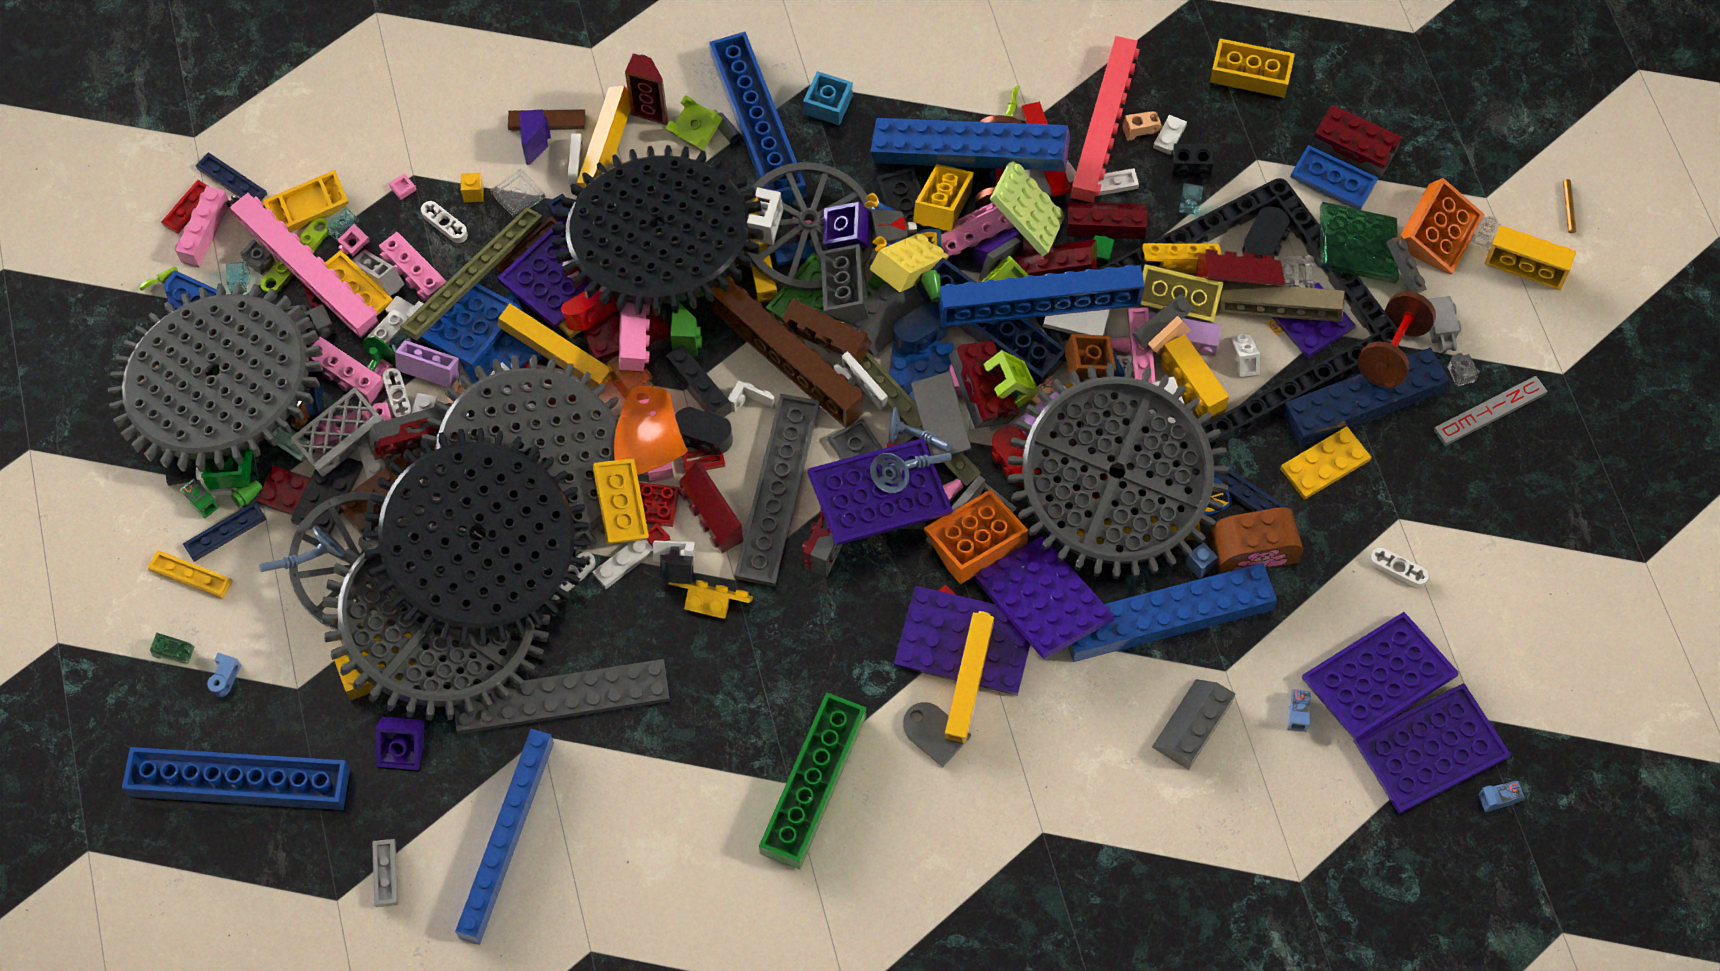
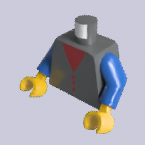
[865,193,917,252]

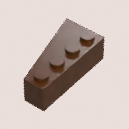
[782,299,872,363]
[339,453,410,536]

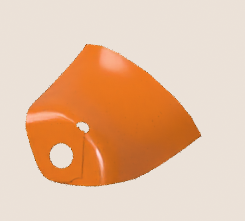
[614,386,688,475]

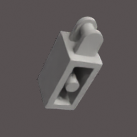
[1428,296,1461,353]

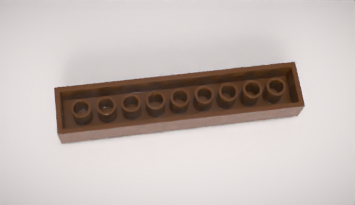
[704,275,864,428]

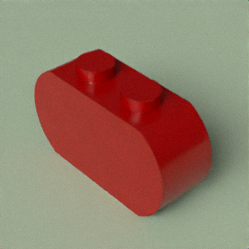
[561,290,618,331]
[991,426,1041,486]

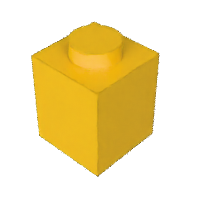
[461,173,484,202]

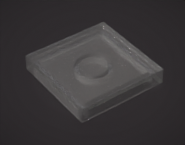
[490,168,545,218]

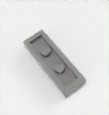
[373,839,398,907]

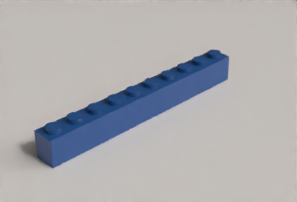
[455,729,554,945]

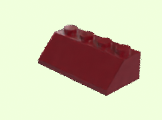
[625,53,669,125]
[1067,201,1147,240]
[1014,239,1097,276]
[1196,249,1285,286]
[678,461,743,553]

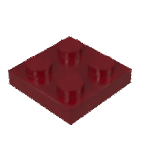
[256,466,311,515]

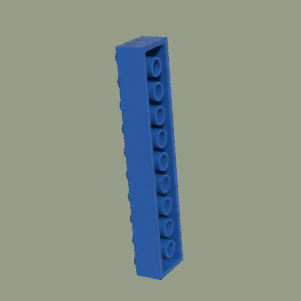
[709,32,806,203]
[870,118,1070,172]
[938,265,1145,327]
[1068,563,1277,662]
[122,747,350,810]

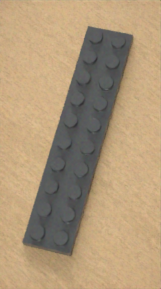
[734,393,820,587]
[454,659,670,734]

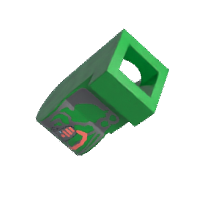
[180,479,219,519]

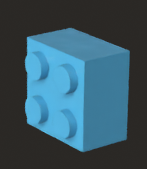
[803,71,853,125]

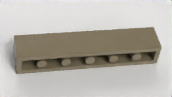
[1221,281,1345,322]

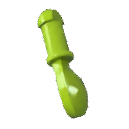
[1006,85,1020,117]
[139,266,178,291]

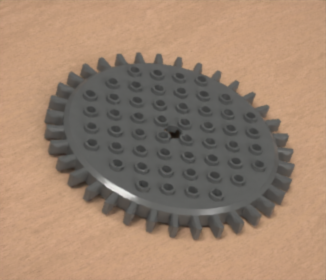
[108,282,323,472]
[420,355,620,559]
[1007,363,1229,579]
[322,515,550,720]

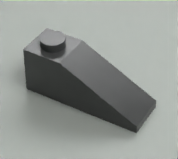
[1132,294,1194,349]

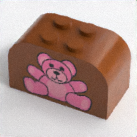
[1208,507,1303,575]

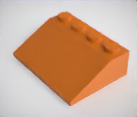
[1399,178,1485,274]
[924,489,1028,584]

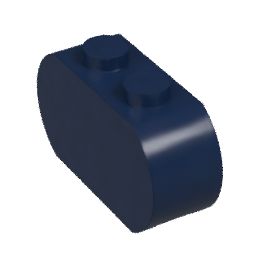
[893,302,948,354]

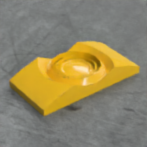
[263,170,349,232]

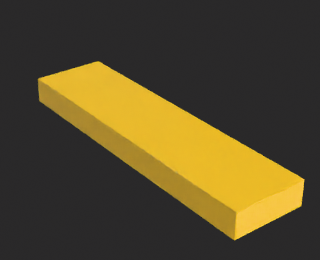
[147,550,232,599]

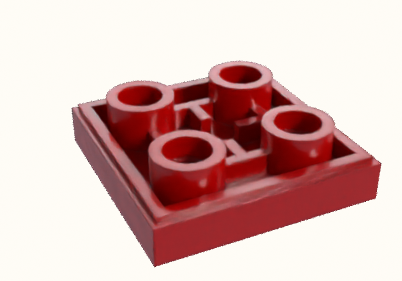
[639,482,679,527]

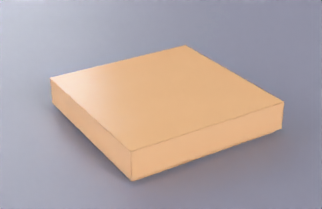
[1148,316,1191,357]

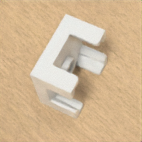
[747,187,783,245]

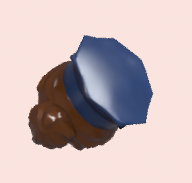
[291,385,325,430]

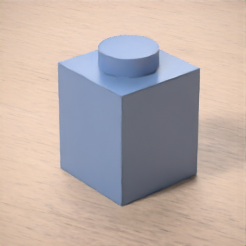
[1186,542,1218,579]

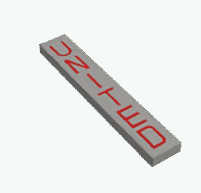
[1433,376,1548,446]

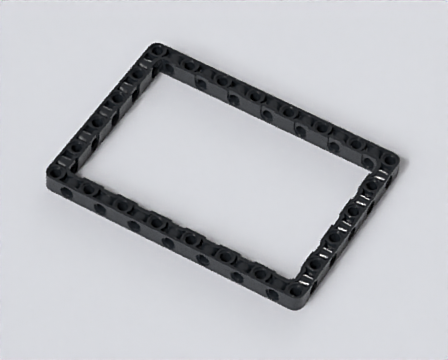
[1035,178,1399,478]

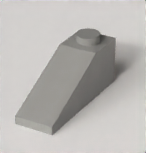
[352,250,405,296]

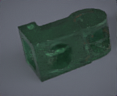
[150,632,195,664]

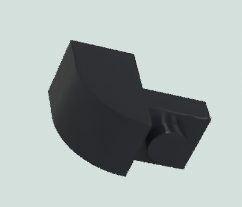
[660,546,694,584]

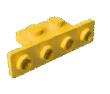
[1142,243,1222,275]
[668,580,753,619]

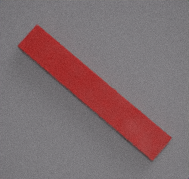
[1021,101,1071,197]

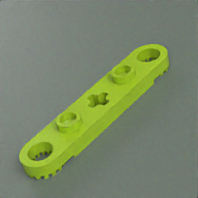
[260,218,331,294]

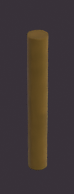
[1563,179,1576,233]

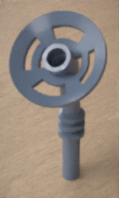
[888,407,952,451]
[870,453,952,493]
[259,526,345,572]

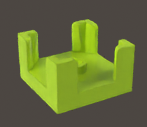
[666,95,723,151]
[983,350,1039,407]

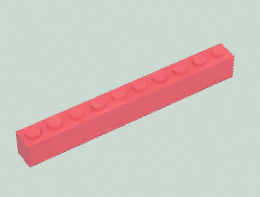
[1070,36,1140,203]

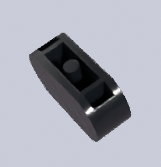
[1242,207,1290,258]
[675,407,733,455]

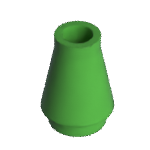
[921,270,941,302]
[231,480,262,508]

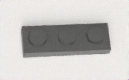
[1386,236,1427,293]

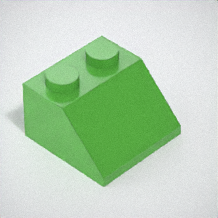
[671,302,702,356]

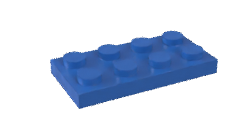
[1290,145,1378,211]

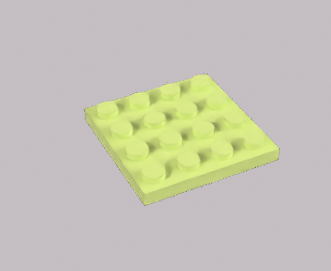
[990,161,1065,257]

